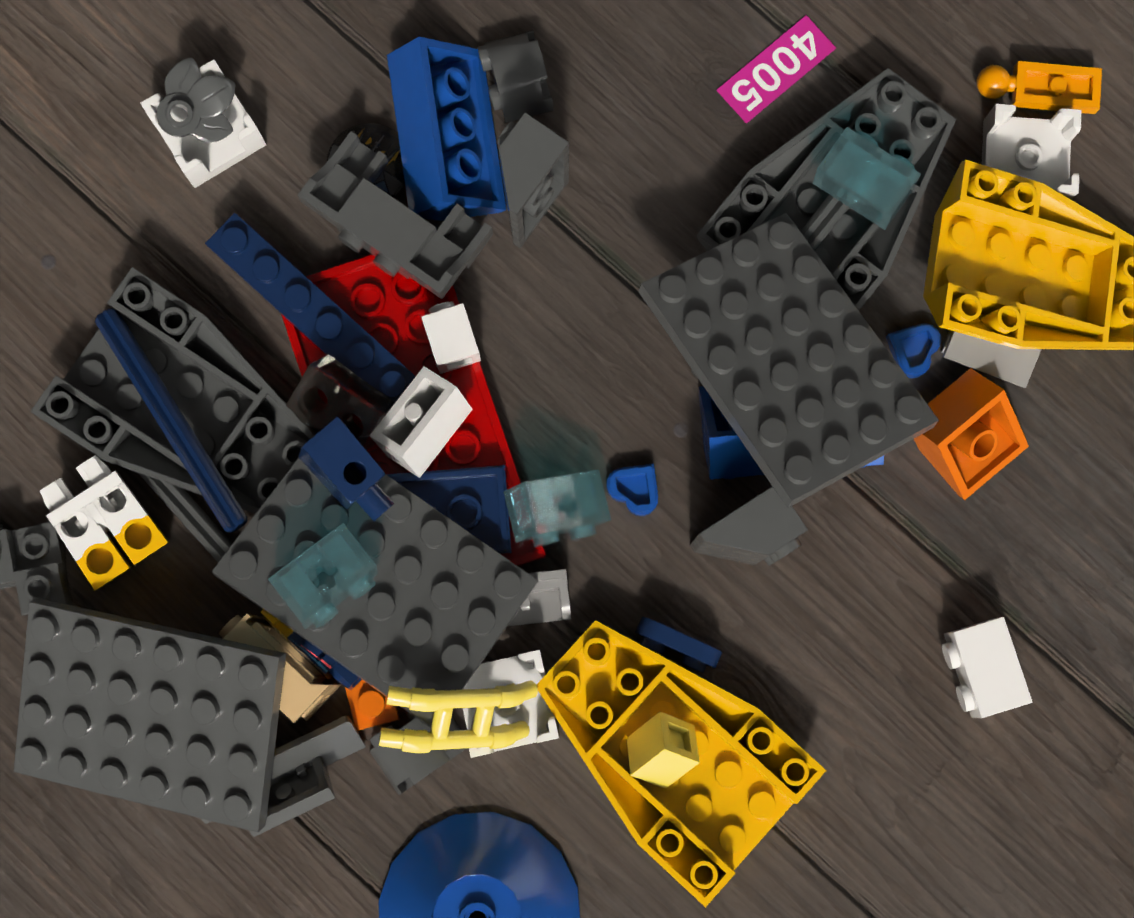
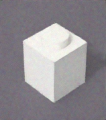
[421,302,481,374]

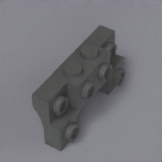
[297,131,493,299]
[0,522,73,616]

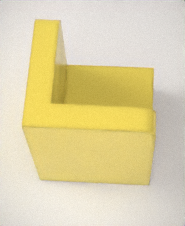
[627,712,700,788]

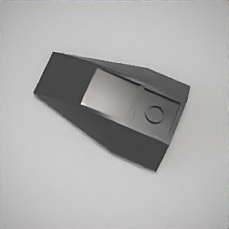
[696,68,956,311]
[30,267,315,514]

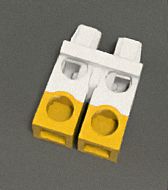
[40,455,169,591]

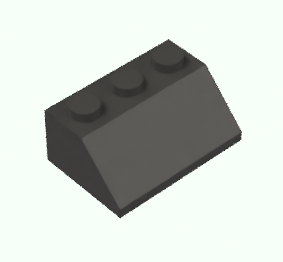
[497,113,569,248]
[690,486,808,566]

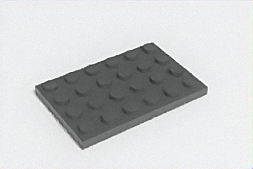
[639,213,939,508]
[212,429,538,728]
[14,598,286,832]

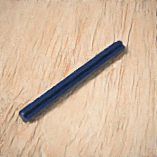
[95,308,248,533]

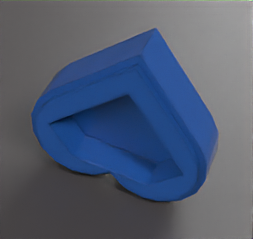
[886,323,941,379]
[606,463,658,516]

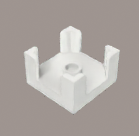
[140,59,266,188]
[982,104,1082,200]
[463,650,559,758]

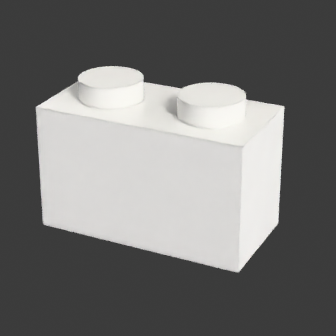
[370,366,473,478]
[942,617,1033,718]

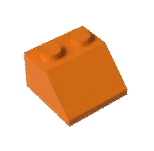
[914,368,1029,500]

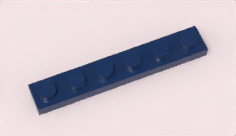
[205,213,416,411]

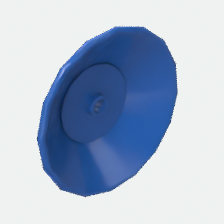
[378,812,580,918]

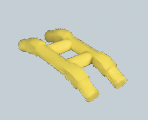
[379,680,538,753]

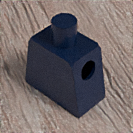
[299,416,394,521]

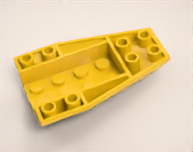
[923,159,1134,350]
[537,620,827,908]

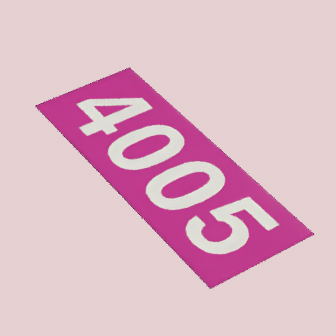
[716,15,836,124]

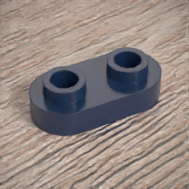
[635,616,722,673]

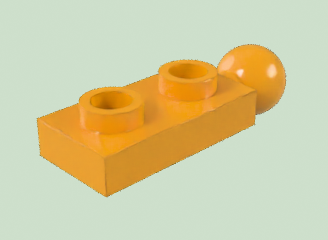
[976,61,1102,114]

